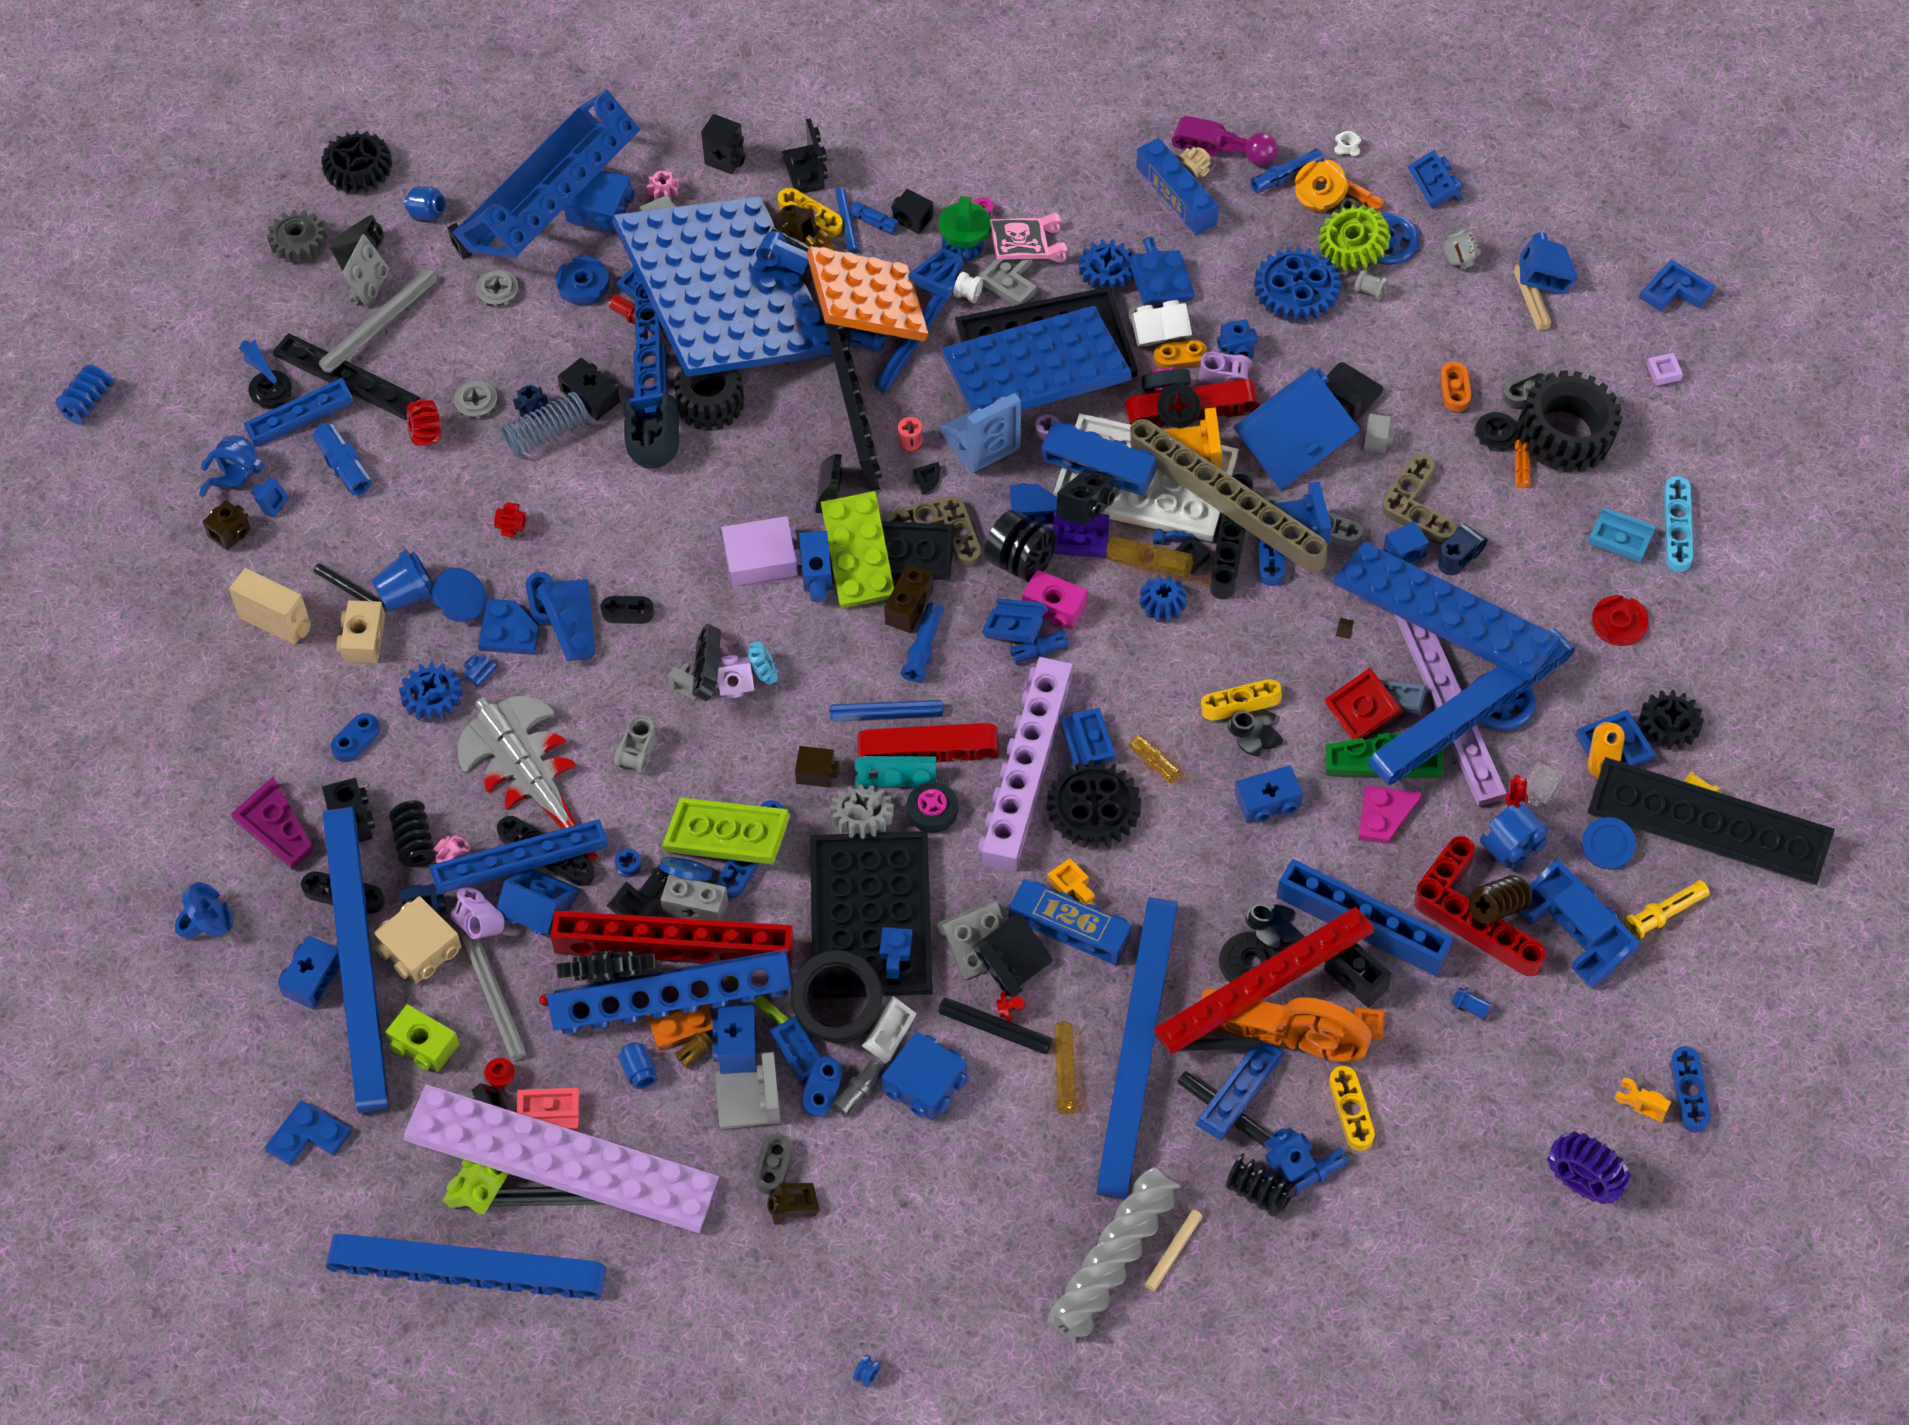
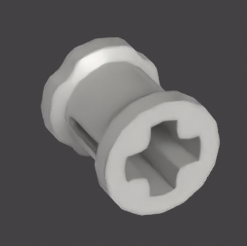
[1354,269,1388,301]

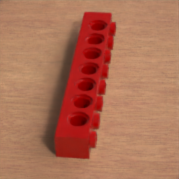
[551,911,794,968]

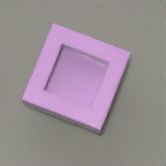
[1646,353,1683,386]

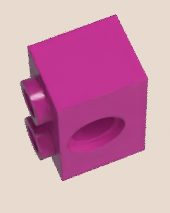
[1022,570,1088,630]

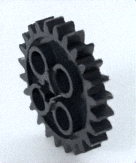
[1047,760,1141,849]
[556,950,656,982]

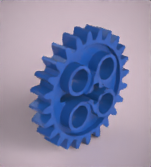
[1254,246,1341,323]

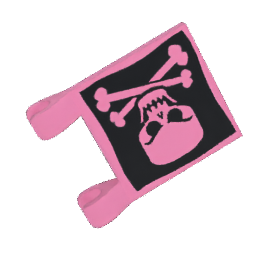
[991,213,1068,263]

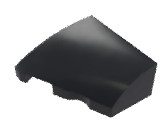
[815,454,842,514]

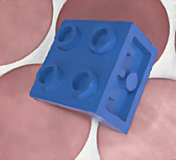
[1268,481,1332,554]

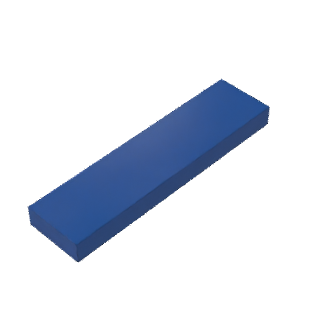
[243,377,354,447]
[1196,1041,1285,1141]

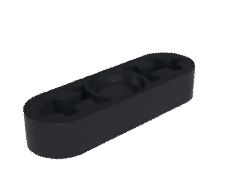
[301,871,385,914]

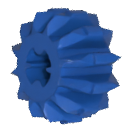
[1140,574,1187,622]

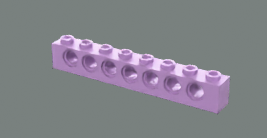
[978,657,1072,872]

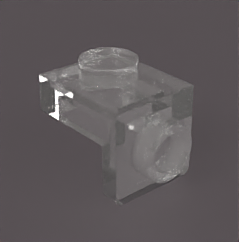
[1526,761,1564,808]

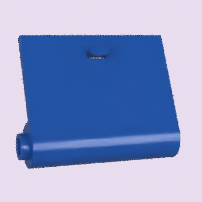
[1233,367,1361,491]

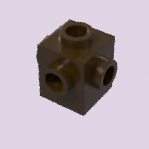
[772,205,818,243]
[202,500,251,551]

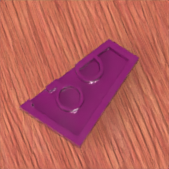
[231,776,314,870]

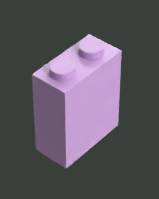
[721,516,802,587]

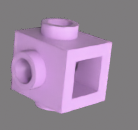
[715,655,754,698]

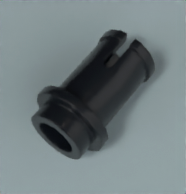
[638,865,670,900]

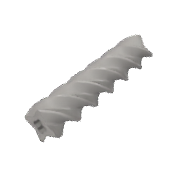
[1047,1167,1181,1343]

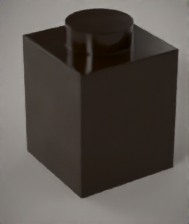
[795,746,839,788]

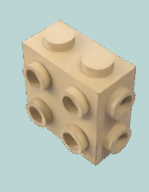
[373,896,462,984]

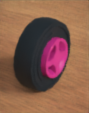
[1142,367,1191,393]
[906,782,958,833]

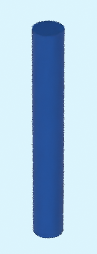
[835,188,859,254]

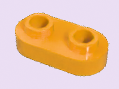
[1154,340,1207,369]
[1587,722,1625,779]

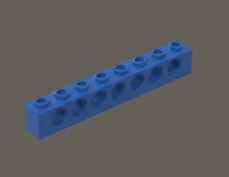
[547,949,793,1034]

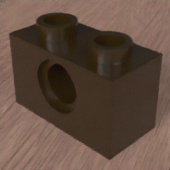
[884,564,933,634]

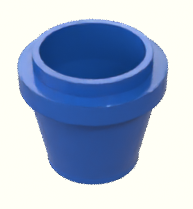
[371,549,433,612]

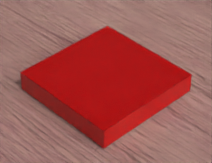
[1323,667,1403,740]

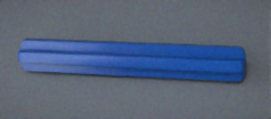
[830,700,943,721]

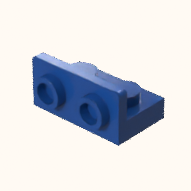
[1408,149,1464,209]

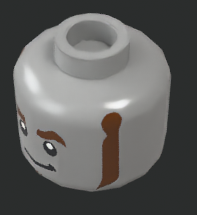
[1442,228,1481,269]

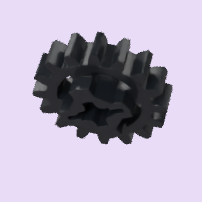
[1639,690,1704,750]

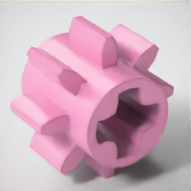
[647,171,680,200]
[434,836,470,863]

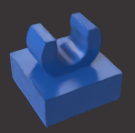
[250,477,289,518]

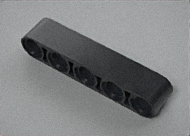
[1210,473,1253,599]

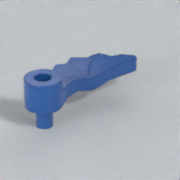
[1153,529,1199,545]

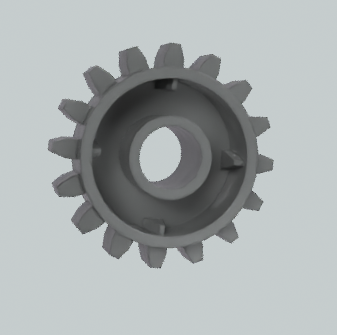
[267,210,327,263]

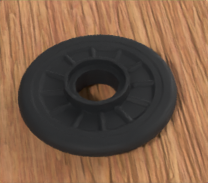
[1219,932,1282,982]

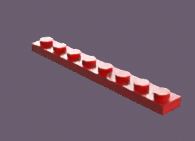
[1154,907,1374,1055]

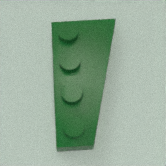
[1325,729,1443,778]

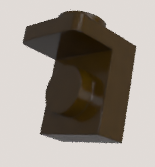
[767,1183,820,1225]

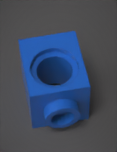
[1382,521,1429,564]

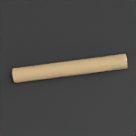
[1144,1210,1203,1292]

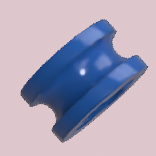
[614,848,642,877]
[853,1354,881,1388]

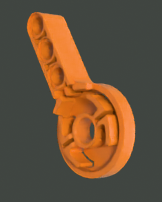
[1199,989,1372,1062]

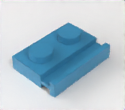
[1588,507,1656,563]

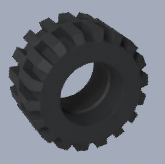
[674,368,744,431]

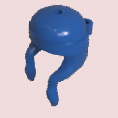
[199,435,264,498]

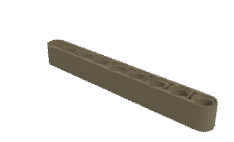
[1130,419,1327,572]

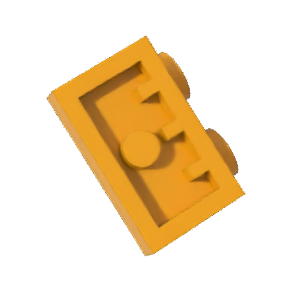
[1164,408,1222,477]

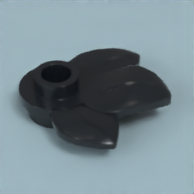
[1228,709,1283,756]
[1245,904,1302,949]

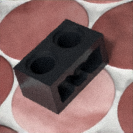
[1056,469,1116,526]
[322,777,375,842]

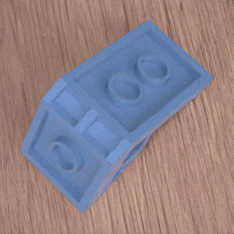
[940,393,1021,473]

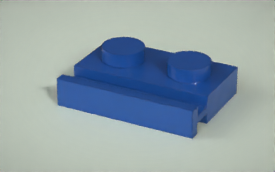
[982,598,1049,643]
[1059,707,1116,770]

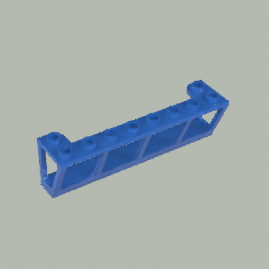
[452,89,641,257]

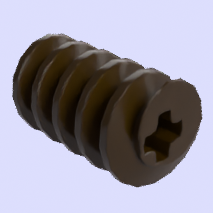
[1468,875,1532,924]

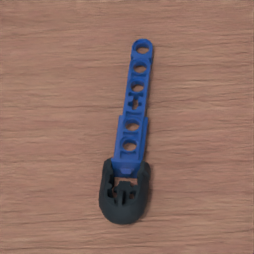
[624,269,679,468]

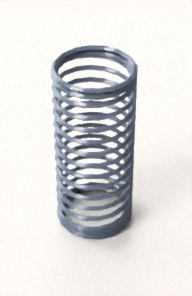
[501,391,589,457]

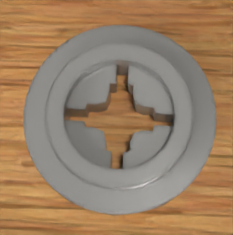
[476,270,519,307]
[454,381,498,419]

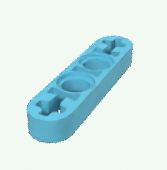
[1664,476,1693,572]

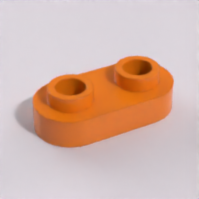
[1440,362,1471,412]

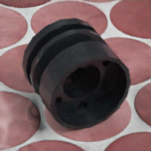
[984,510,1057,582]

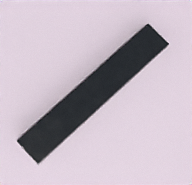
[273,333,421,420]

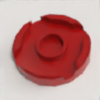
[1591,595,1649,646]

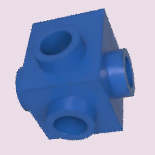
[1217,319,1258,358]
[1264,1127,1316,1182]

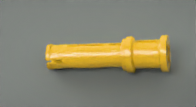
[1624,880,1710,940]

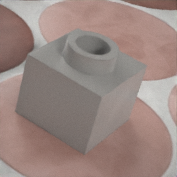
[1364,413,1395,453]

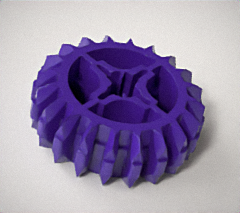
[1547,1131,1631,1204]

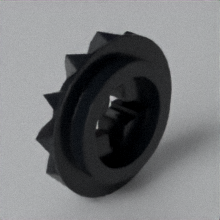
[248,370,293,408]
[1157,384,1201,428]
[1475,412,1519,451]

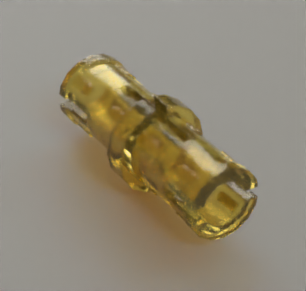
[1128,734,1182,784]

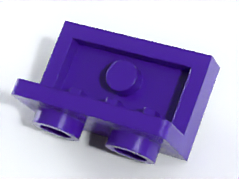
[1053,511,1110,558]

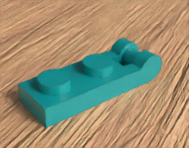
[854,756,936,789]

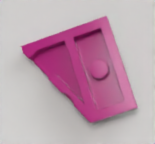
[1358,785,1421,844]

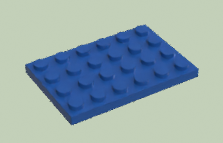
[941,306,1132,414]

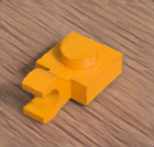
[1047,858,1095,906]
[1614,1078,1671,1123]

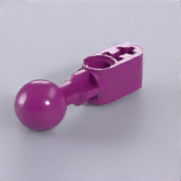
[1172,116,1278,166]

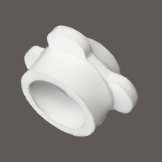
[1334,131,1361,156]

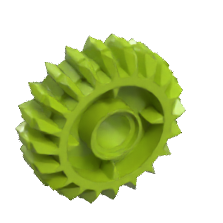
[1318,204,1391,272]

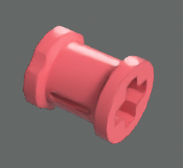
[898,417,923,451]

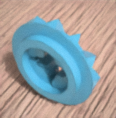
[748,641,778,685]

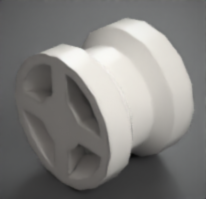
[953,271,983,303]

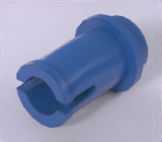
[850,328,885,352]
[1451,987,1492,1020]

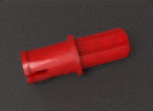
[608,295,654,332]
[1505,774,1529,808]

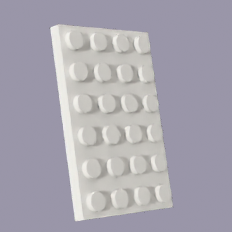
[1053,413,1239,542]

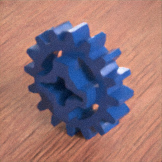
[1079,239,1133,292]
[399,662,463,722]

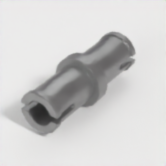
[833,1058,886,1117]

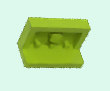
[442,1159,509,1215]

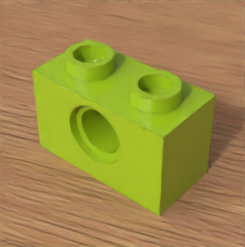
[385,1004,460,1073]

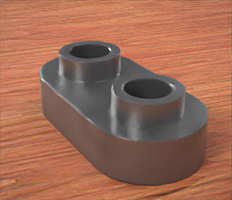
[1503,369,1550,408]
[753,1133,793,1194]

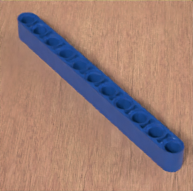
[323,806,390,1114]
[1096,897,1178,1200]

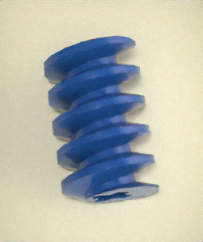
[56,364,114,425]

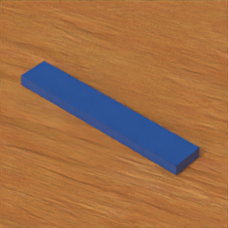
[429,819,609,895]

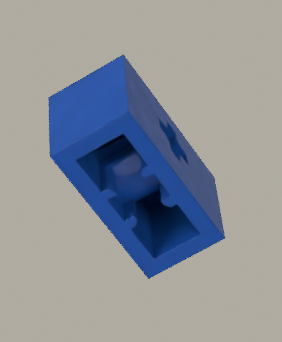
[1234,765,1303,823]
[278,935,340,1010]
[712,1005,757,1074]

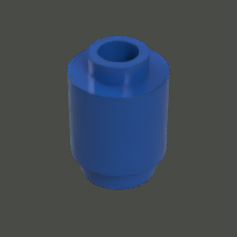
[618,1042,657,1089]

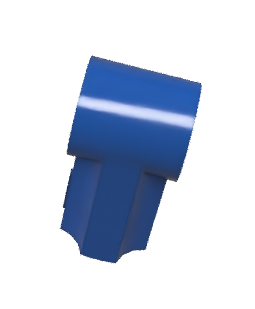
[756,231,809,275]

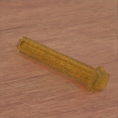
[1054,1021,1079,1114]

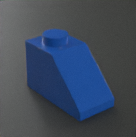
[1010,483,1057,525]

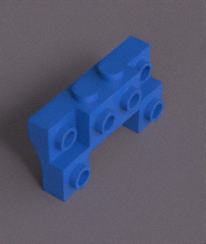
[1518,859,1641,989]

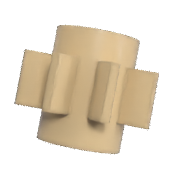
[1179,147,1211,179]

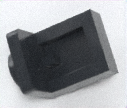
[606,881,658,917]

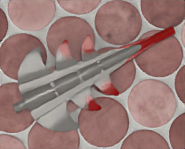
[458,696,598,862]

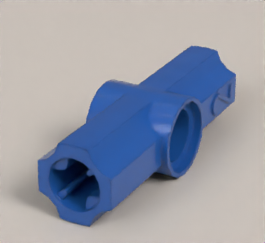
[312,423,373,496]

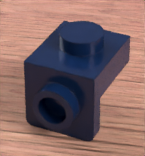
[400,884,446,918]

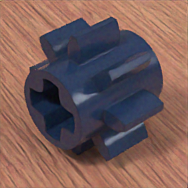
[513,385,549,419]

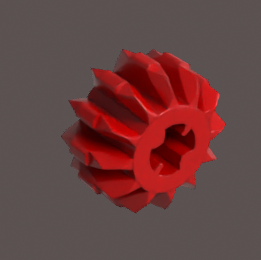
[406,399,441,446]

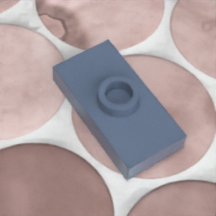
[1380,680,1428,715]

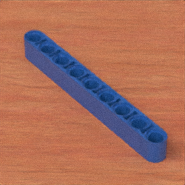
[1368,628,1575,785]
[326,1234,606,1301]

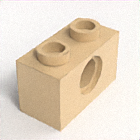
[337,600,385,663]

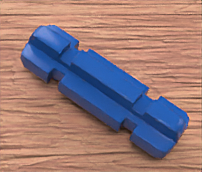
[850,201,899,234]

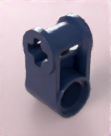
[1438,523,1488,576]

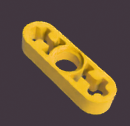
[778,188,843,238]
[1201,679,1282,721]
[1329,1066,1375,1151]

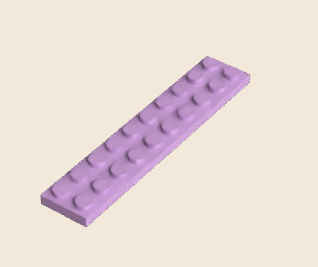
[403,1084,719,1233]

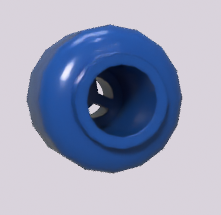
[404,186,446,221]

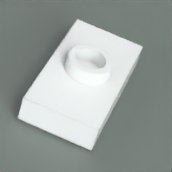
[862,996,917,1063]

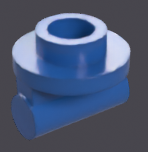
[463,654,497,688]

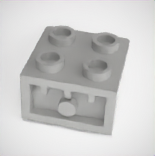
[935,901,1004,979]
[715,1052,781,1129]

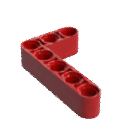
[1414,836,1546,976]

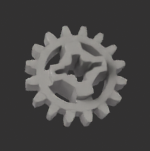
[830,784,894,839]

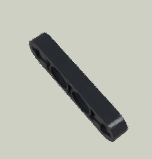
[692,623,721,701]
[497,816,595,886]

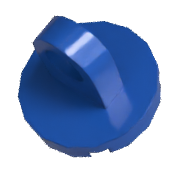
[175,882,233,940]

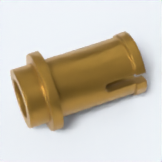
[674,1031,714,1069]

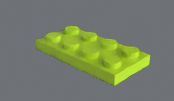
[821,491,894,609]
[662,798,790,865]

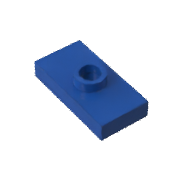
[769,1016,827,1084]

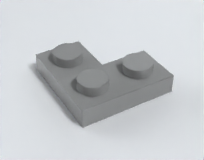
[979,259,1037,305]

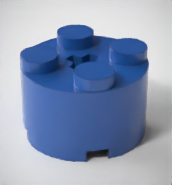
[1480,801,1548,872]

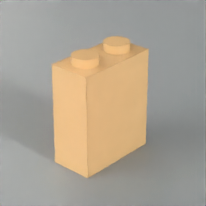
[229,568,311,645]

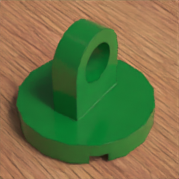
[939,196,991,248]

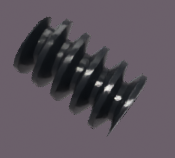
[389,800,436,867]
[1226,1153,1297,1217]

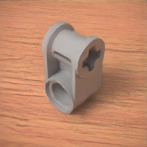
[614,715,656,774]

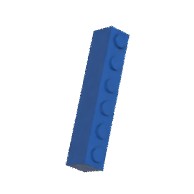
[1277,859,1454,977]

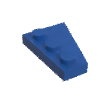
[537,579,595,661]

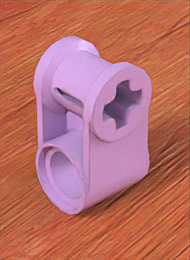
[1199,352,1252,385]
[450,887,504,939]

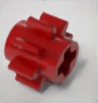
[494,502,527,538]

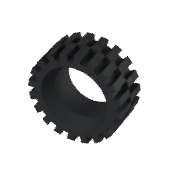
[1517,370,1622,473]

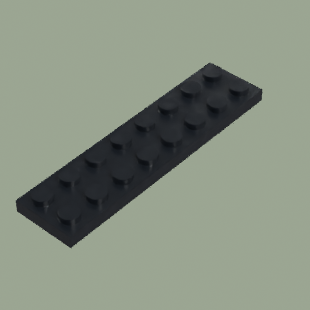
[822,312,883,491]
[1587,757,1835,886]

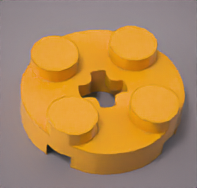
[1295,160,1349,213]

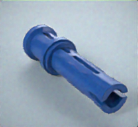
[900,602,944,683]

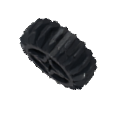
[321,130,393,195]

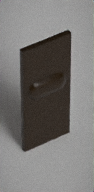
[1336,618,1354,639]

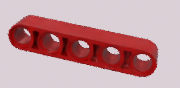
[1125,379,1261,427]
[857,723,999,762]

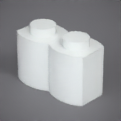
[1131,300,1192,348]

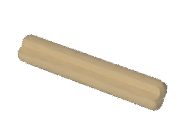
[1514,264,1551,331]

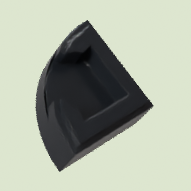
[913,462,940,495]

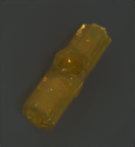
[1106,536,1193,578]

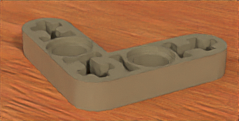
[1382,454,1457,544]
[887,496,981,567]

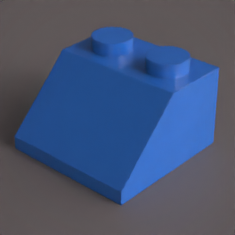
[497,869,581,935]

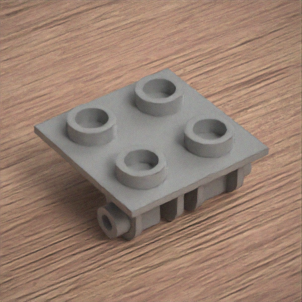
[341,234,390,309]

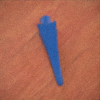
[239,339,277,383]

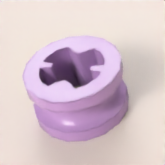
[1035,414,1059,440]

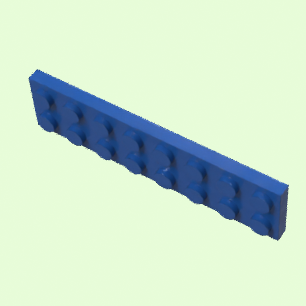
[1334,542,1560,681]

